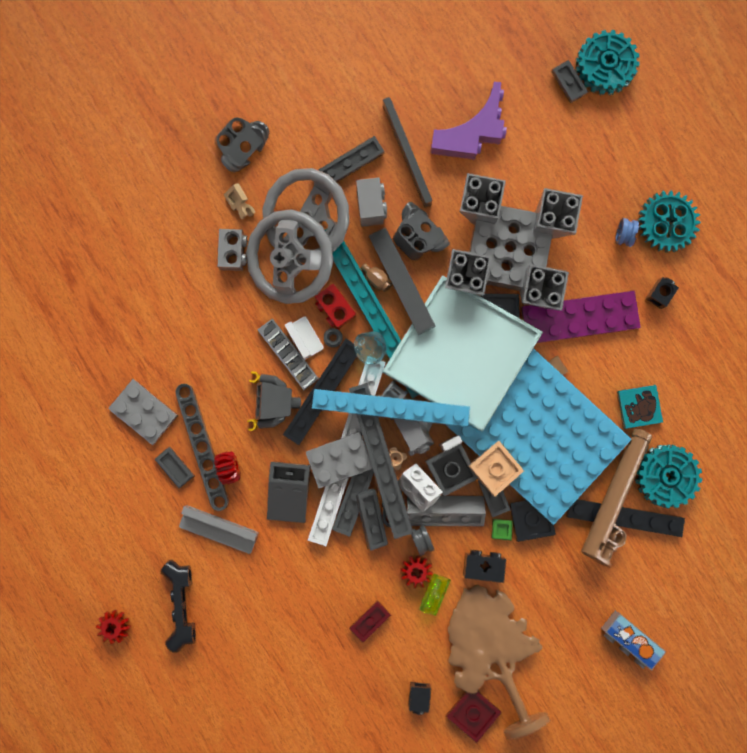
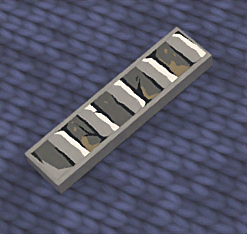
[258,318,319,390]

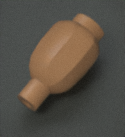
[361,263,392,292]

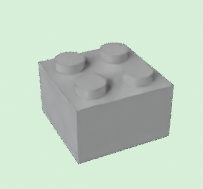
[356,178,387,227]

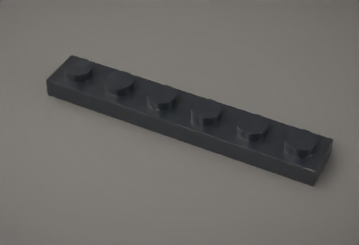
[283,338,362,445]
[566,499,685,537]

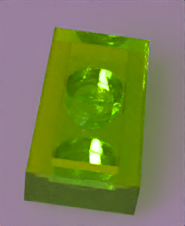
[419,573,451,616]

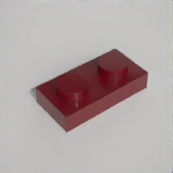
[349,600,391,643]

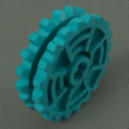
[575,30,640,95]
[635,445,702,508]

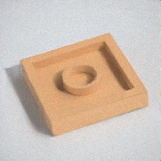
[468,441,524,497]

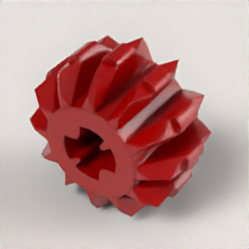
[214,451,241,485]
[400,555,433,589]
[96,610,131,644]

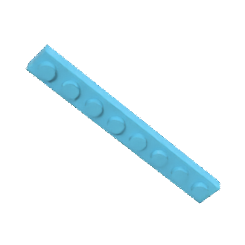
[312,389,470,427]

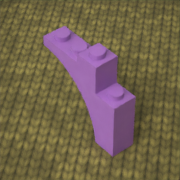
[430,81,507,160]

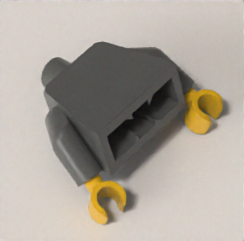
[247,371,301,431]

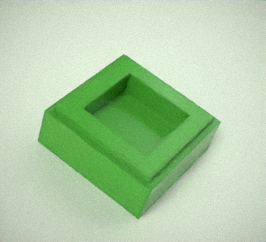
[491,519,513,540]

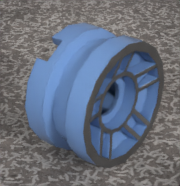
[615,218,639,247]

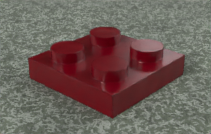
[446,691,502,743]

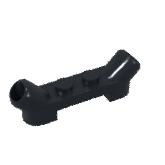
[160,560,196,653]

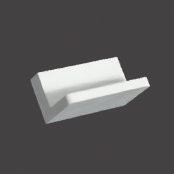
[285,316,324,360]

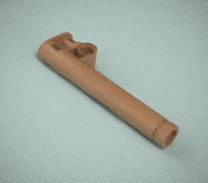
[581,429,652,567]

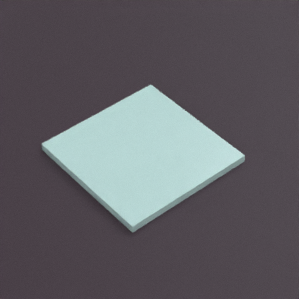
[382,275,543,432]

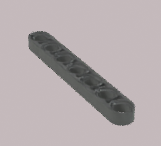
[175,384,229,511]

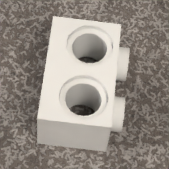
[398,464,442,513]

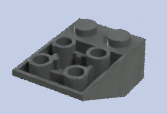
[267,462,311,523]

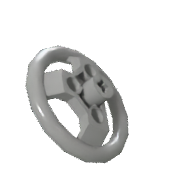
[262,168,349,263]
[246,209,333,304]

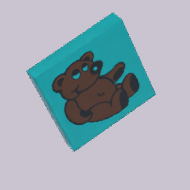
[617,385,663,429]

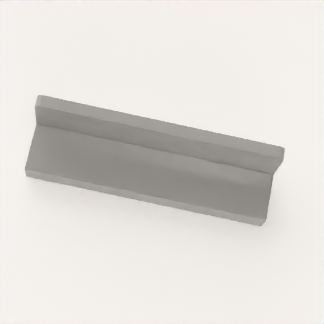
[407,496,486,526]
[179,505,259,554]

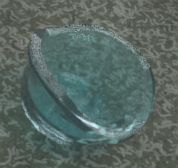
[354,331,387,364]

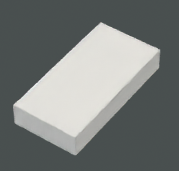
[439,435,462,451]

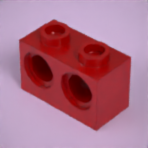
[314,284,356,329]

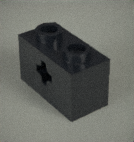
[463,550,506,583]

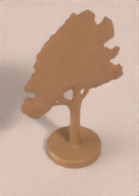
[448,585,550,740]

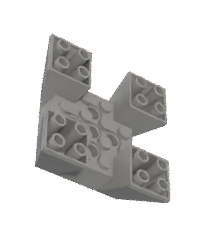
[445,173,583,311]

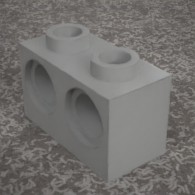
[217,229,247,271]

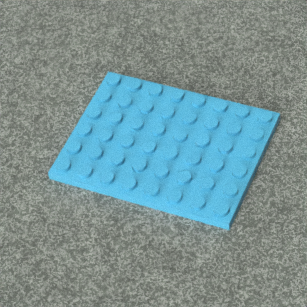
[445,348,632,525]

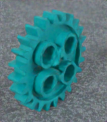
[637,190,701,253]

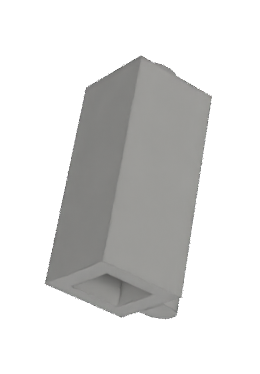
[390,418,434,456]

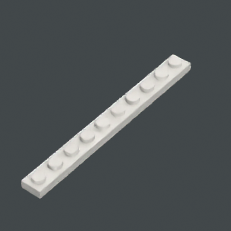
[308,357,386,546]

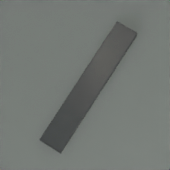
[383,97,432,208]
[369,227,436,335]

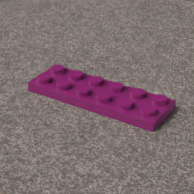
[521,291,641,343]

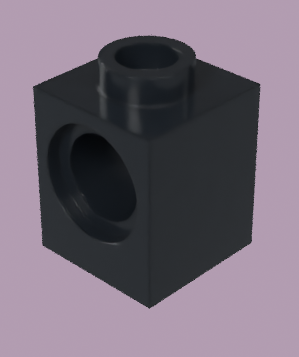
[645,277,679,309]
[408,682,431,715]

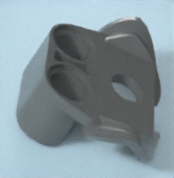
[214,117,269,172]
[393,202,450,260]

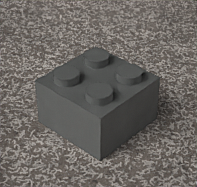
[425,444,478,496]

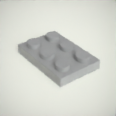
[108,379,178,445]
[305,432,373,488]

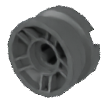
[411,525,434,556]

